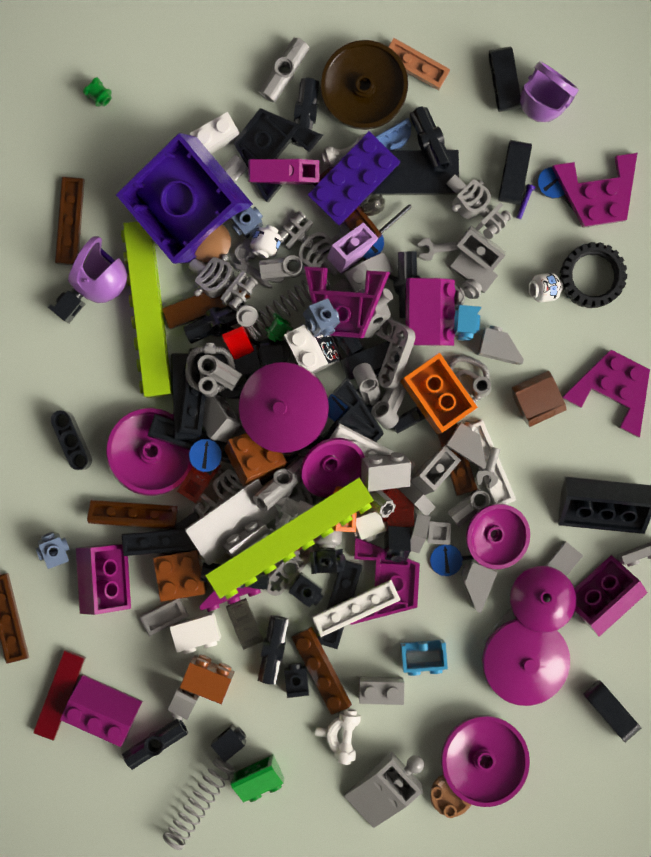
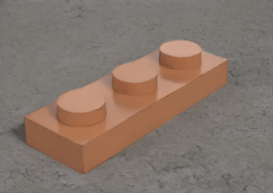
[389,38,450,91]

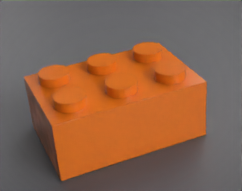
[400,353,478,434]

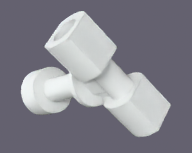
[268,496,314,535]

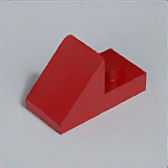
[222,326,254,359]

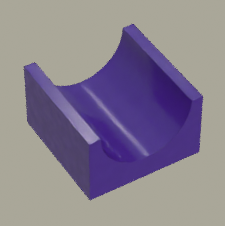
[116,133,253,264]

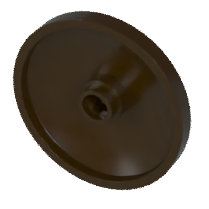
[321,40,408,130]

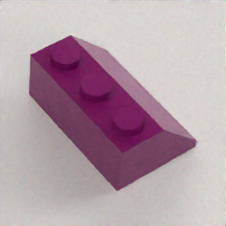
[406,278,455,346]
[76,544,131,615]
[574,555,648,637]
[60,674,143,747]

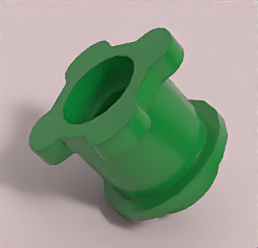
[83,77,112,107]
[265,313,294,342]

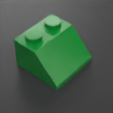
[231,754,284,803]

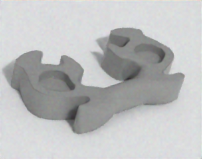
[234,238,289,288]

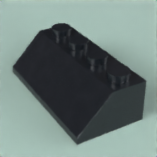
[558,477,651,534]

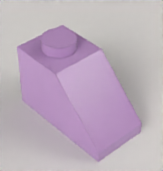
[327,223,378,274]

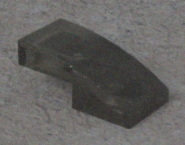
[226,598,264,650]

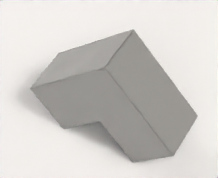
[399,482,436,516]
[410,513,431,553]

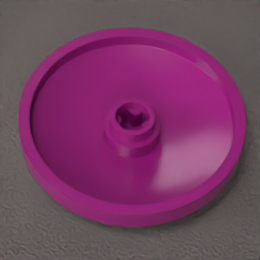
[239,362,329,453]
[106,408,193,496]
[482,619,570,706]
[441,715,530,807]

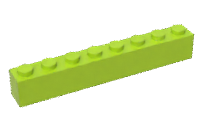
[121,221,172,398]
[205,478,374,600]

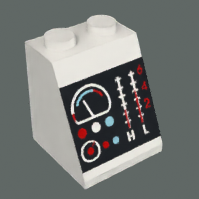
[284,324,343,374]

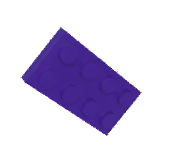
[308,131,400,226]

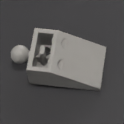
[344,752,424,828]

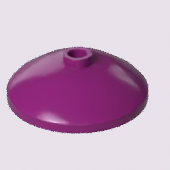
[301,438,365,498]
[466,504,531,569]
[510,566,576,633]

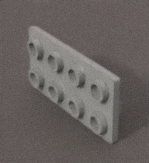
[185,479,279,565]

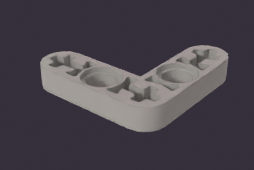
[375,318,415,389]
[266,516,314,596]

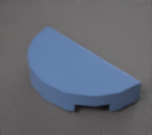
[376,118,411,151]

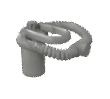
[185,343,235,397]
[448,355,491,403]

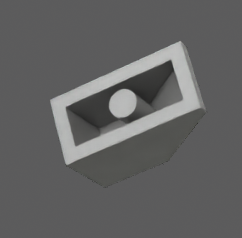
[344,252,395,292]
[477,326,524,365]
[202,394,242,443]
[445,422,486,469]
[410,445,461,495]
[461,560,498,613]
[168,685,199,720]

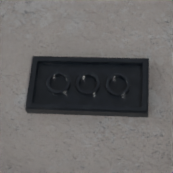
[372,150,459,196]

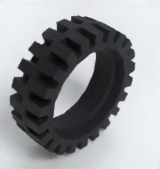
[560,242,628,308]

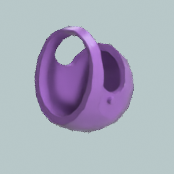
[520,61,579,122]
[68,236,127,303]

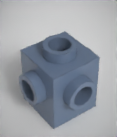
[231,207,263,238]
[303,298,340,337]
[35,532,69,569]

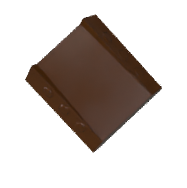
[512,371,567,427]

